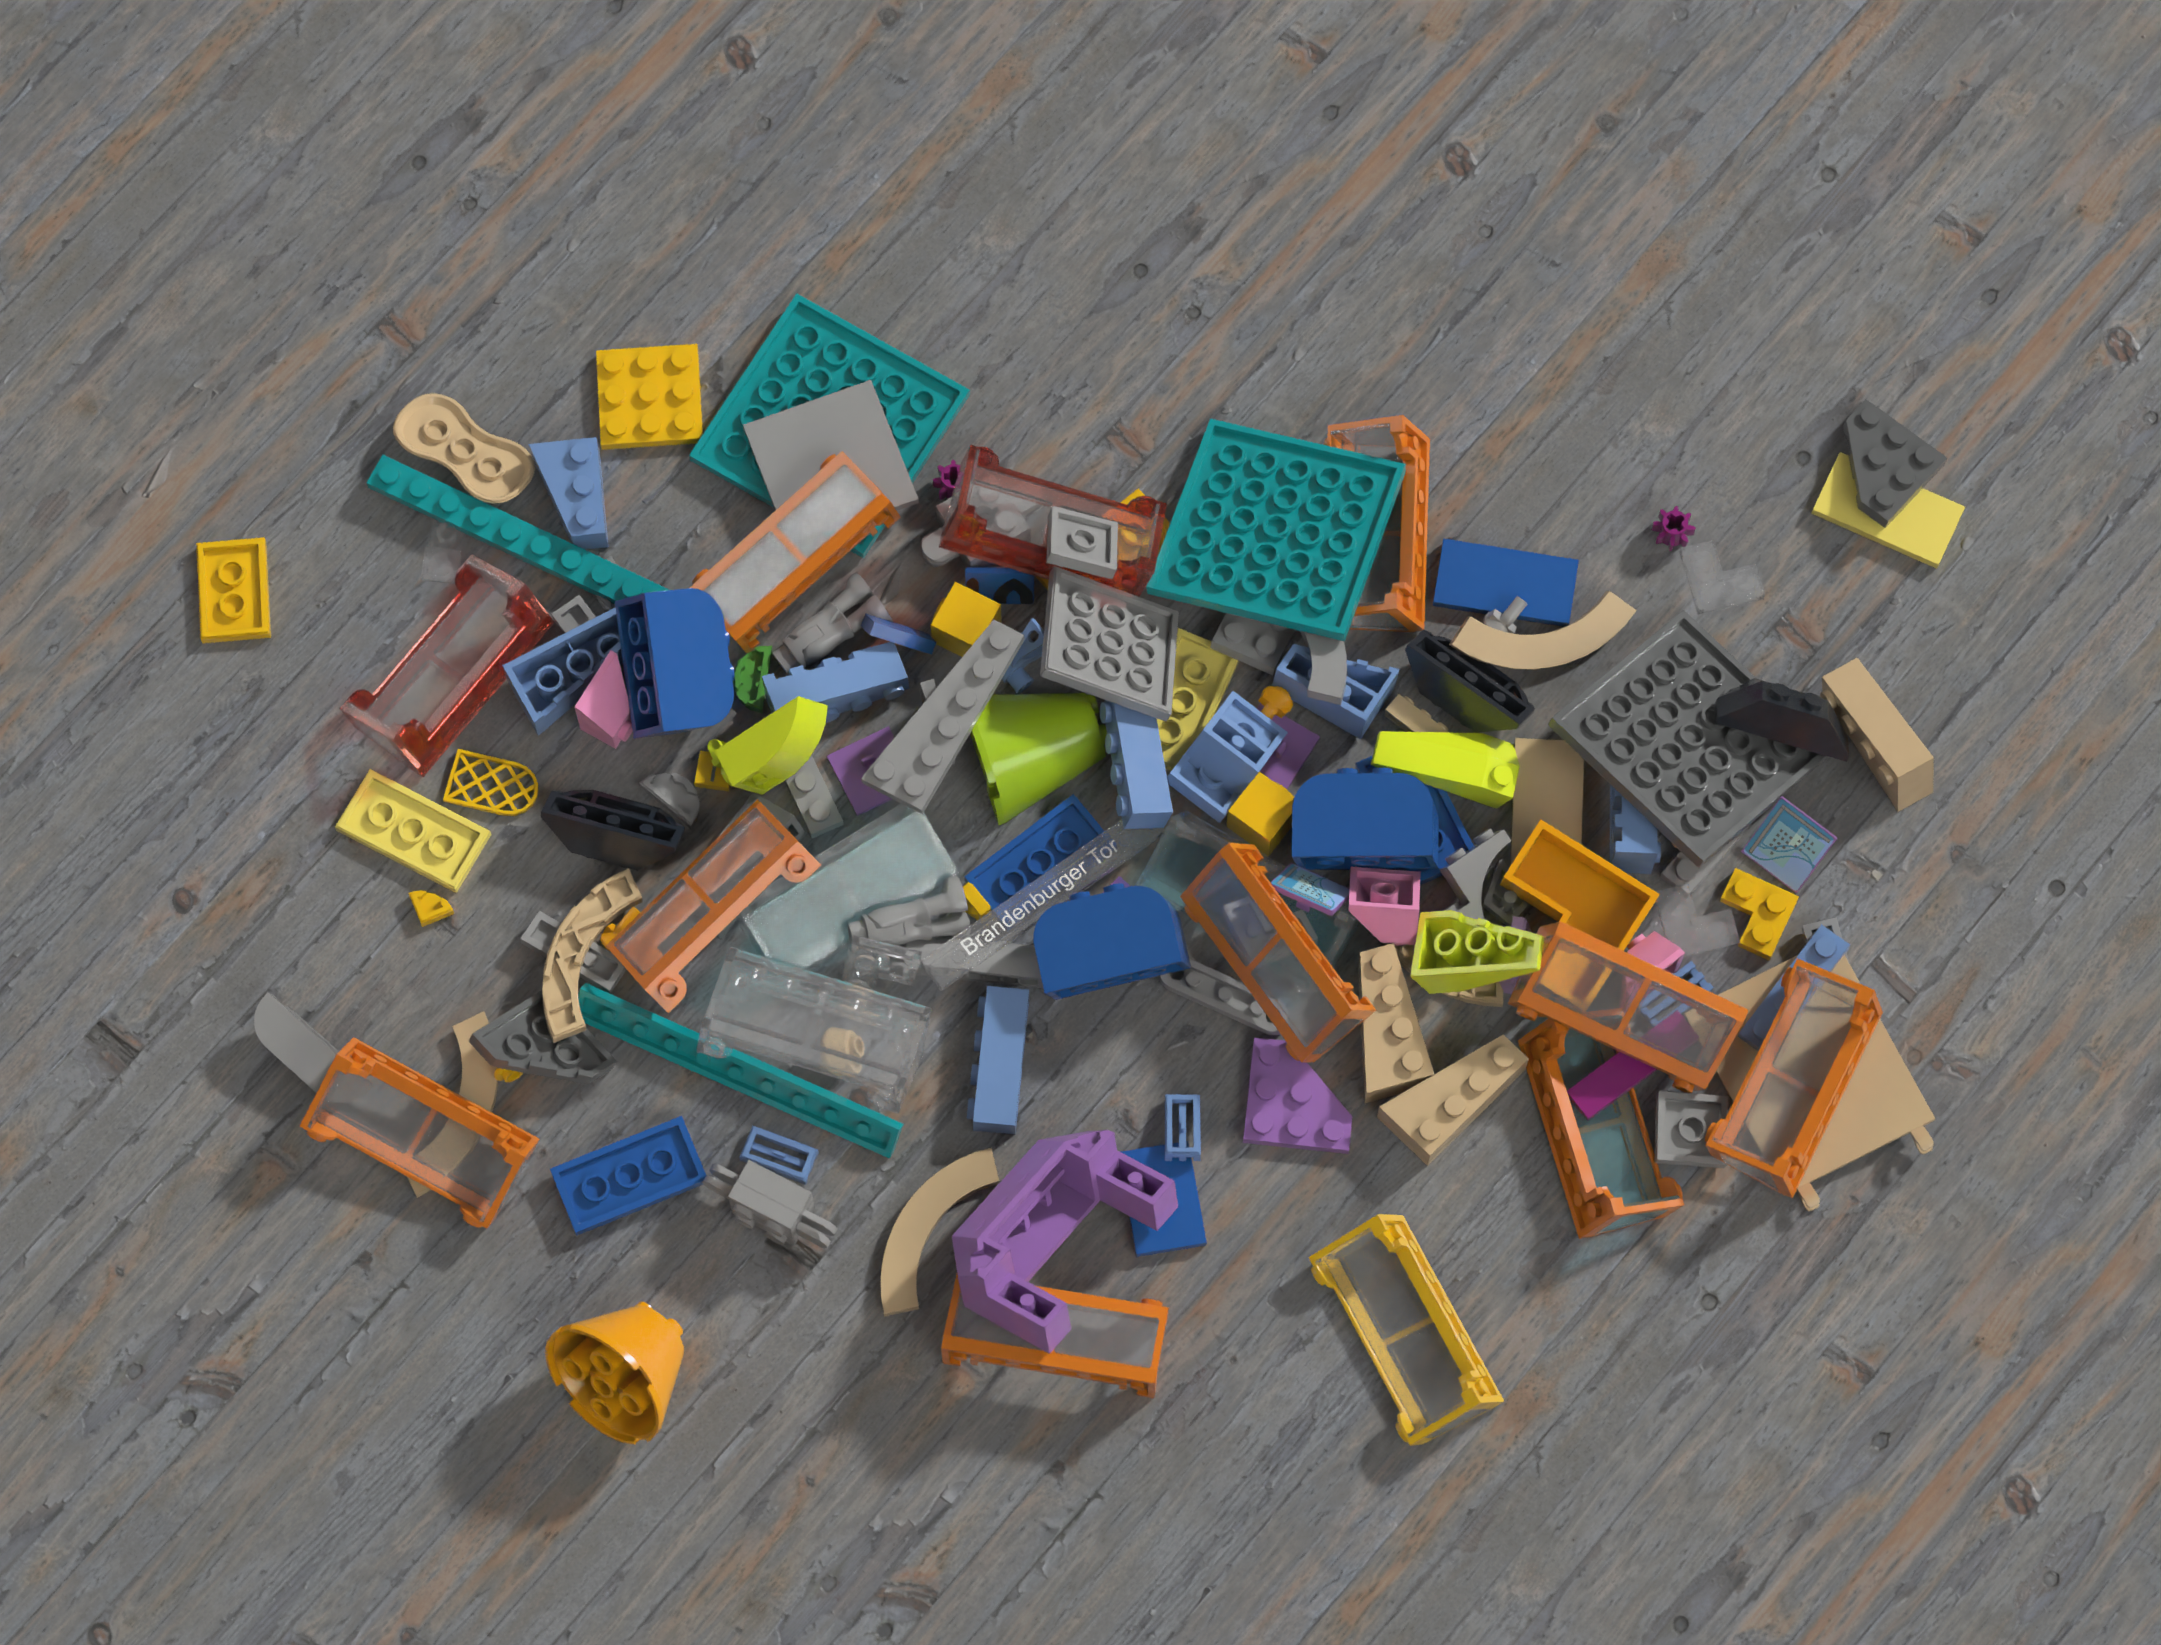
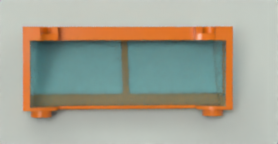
[1518,1006,1685,1239]

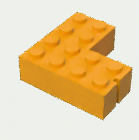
[1500,819,1660,1012]

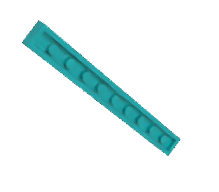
[367,455,670,604]
[578,983,904,1159]

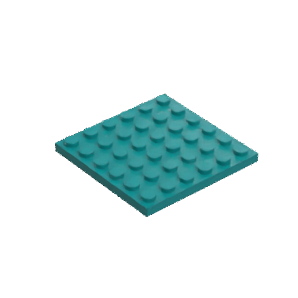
[689,293,970,559]
[1146,418,1406,642]

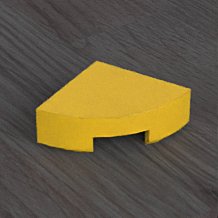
[408,890,455,927]

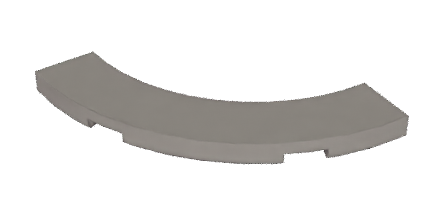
[1300,631,1347,705]

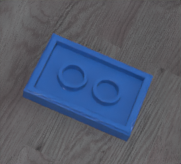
[1121,1141,1207,1257]

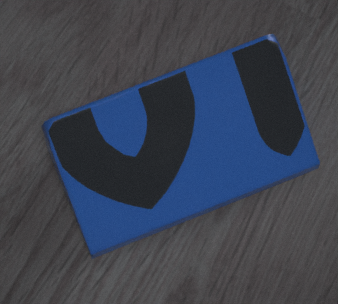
[965,567,1034,604]

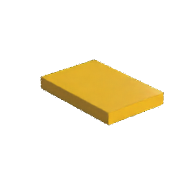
[196,537,271,643]

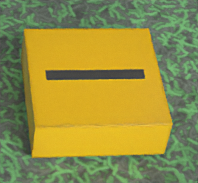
[694,751,730,792]

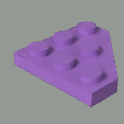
[1243,1037,1352,1154]

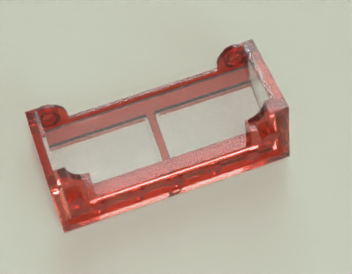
[939,445,1167,597]
[339,554,554,777]

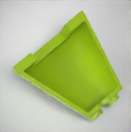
[970,693,1107,826]

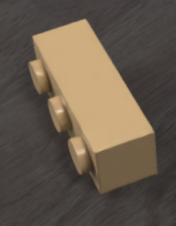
[1385,694,1448,732]

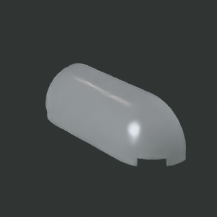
[254,992,373,1103]

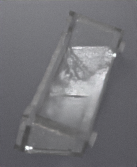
[697,947,932,1114]

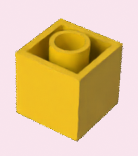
[931,582,1002,657]
[1227,771,1294,857]

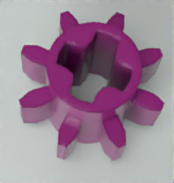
[933,459,975,500]
[1651,506,1696,551]

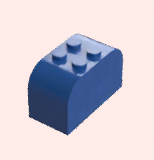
[615,588,735,739]
[1292,768,1439,870]
[1033,883,1191,1000]

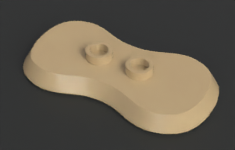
[393,393,535,504]

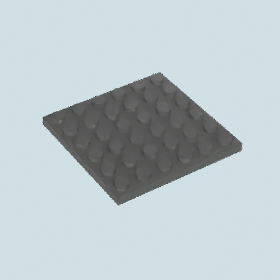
[1548,610,1828,868]

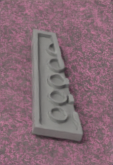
[861,620,1025,814]

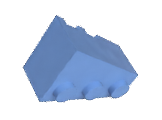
[1272,644,1400,739]

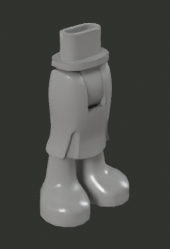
[772,572,893,675]
[847,875,971,950]

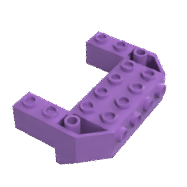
[952,1130,1178,1354]

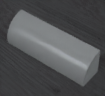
[904,936,1043,988]

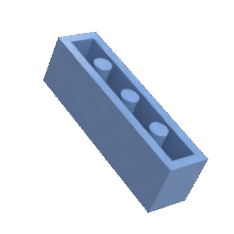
[1100,700,1173,829]
[967,986,1029,1134]

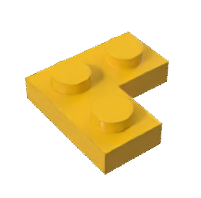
[1720,868,1799,961]

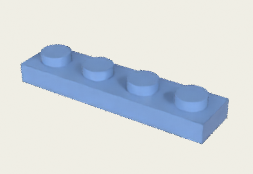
[1738,924,1850,1051]

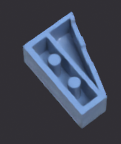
[529,437,609,550]

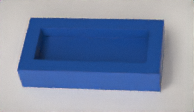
[861,613,937,655]

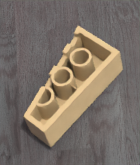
[1820,658,1934,812]
[1358,943,1434,1103]
[1377,1035,1529,1166]

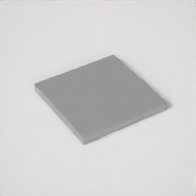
[743,380,919,547]
[1040,566,1179,722]

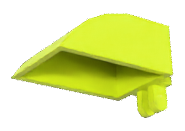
[707,696,828,795]

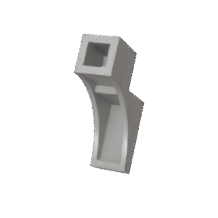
[1439,828,1511,919]

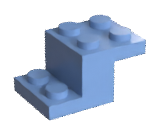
[1167,691,1288,823]

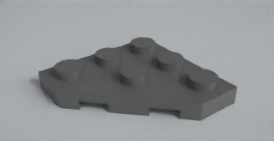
[1843,399,1947,528]
[468,990,617,1085]

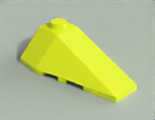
[1371,731,1520,809]
[1410,910,1544,994]

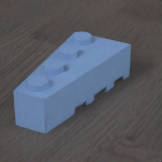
[502,608,623,736]
[762,642,909,723]
[1609,784,1661,874]

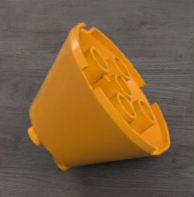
[545,1302,684,1444]

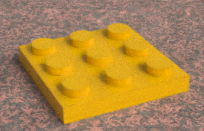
[596,344,703,450]

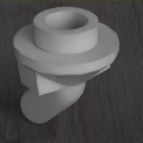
[1483,596,1528,634]

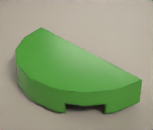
[733,645,772,714]

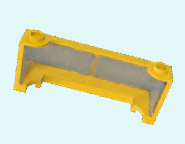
[1309,1214,1504,1446]

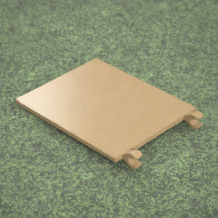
[1684,955,1935,1211]

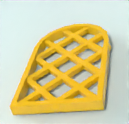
[443,749,539,816]

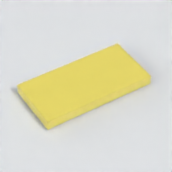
[1811,452,1965,569]
[1157,628,1239,771]
[335,769,491,893]

